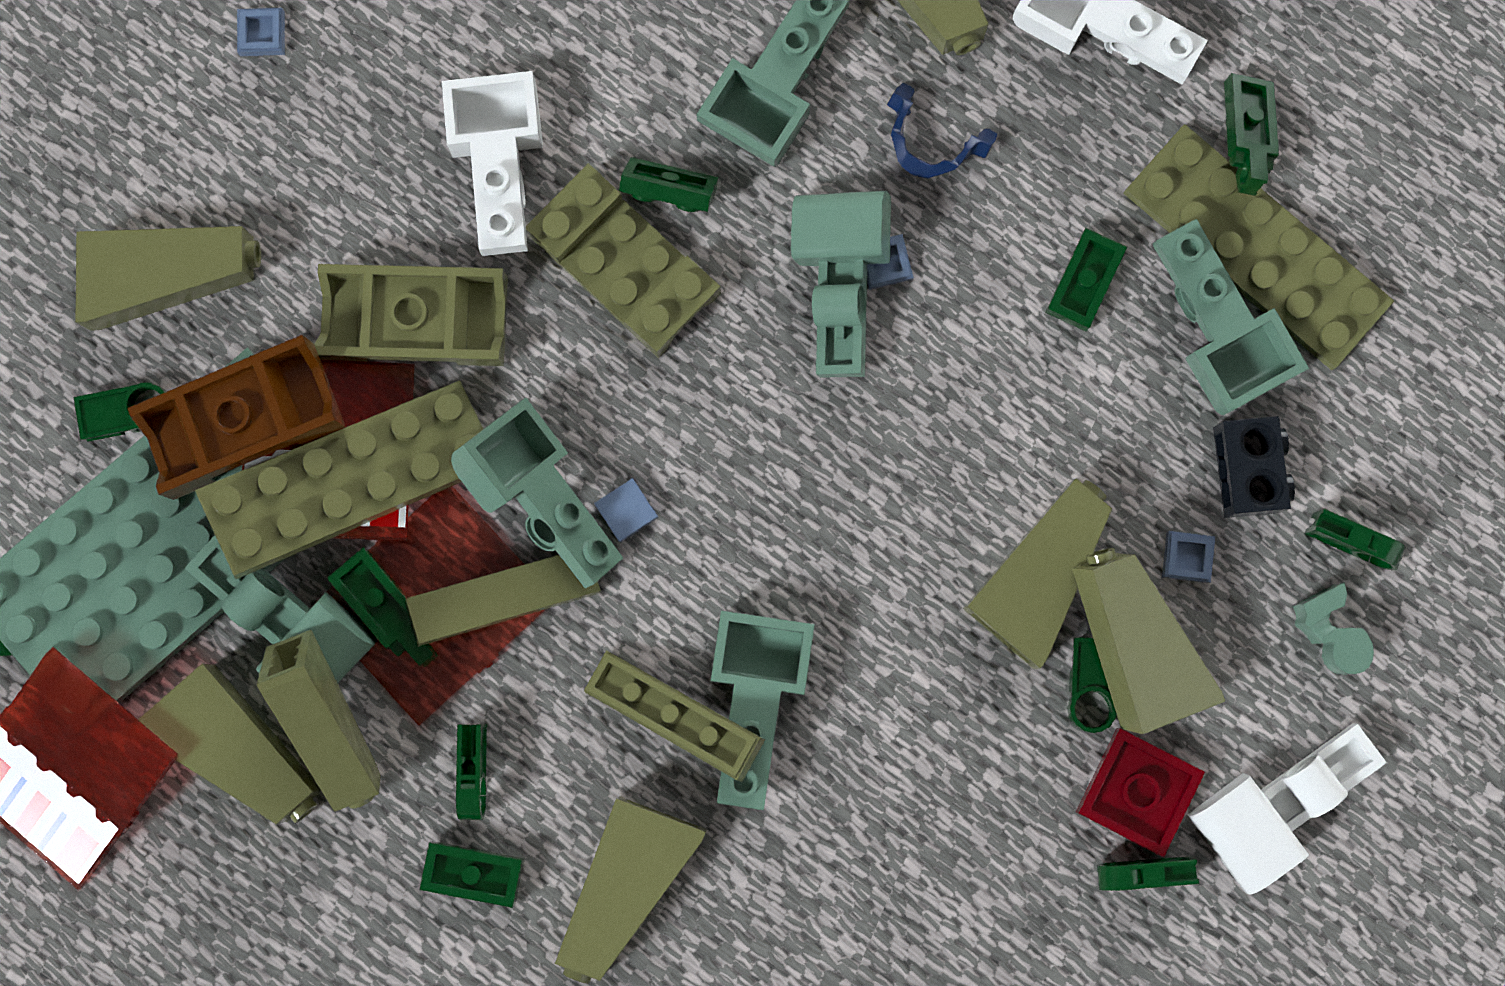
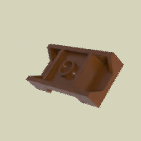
[128,335,345,500]

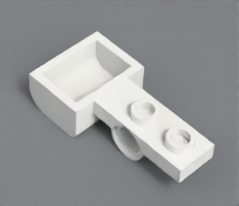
[1013,0,1208,84]
[442,71,543,256]
[1187,723,1387,895]

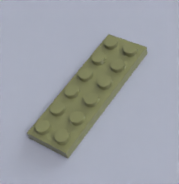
[1123,124,1394,370]
[195,380,483,580]

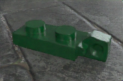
[1224,73,1279,196]
[328,547,439,668]

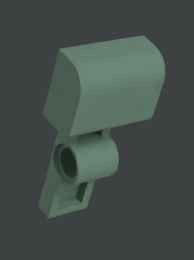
[696,0,850,167]
[791,191,891,378]
[1152,219,1309,415]
[451,397,623,588]
[184,535,378,683]
[711,611,815,810]

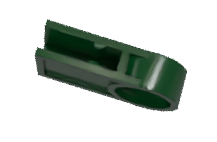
[73,383,167,442]
[1304,509,1406,570]
[1067,637,1116,733]
[456,724,487,820]
[1097,856,1199,891]

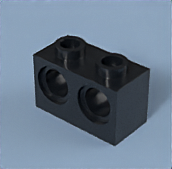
[1213,416,1295,518]

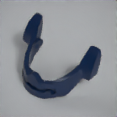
[887,83,997,178]

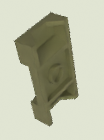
[526,163,721,358]
[314,264,508,366]

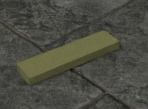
[405,555,601,646]
[584,650,765,782]

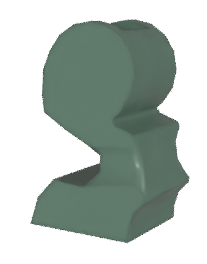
[1292,583,1374,675]

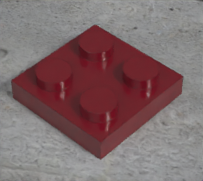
[1076,728,1205,857]

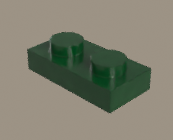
[619,157,719,212]
[1045,228,1127,332]
[419,841,524,908]

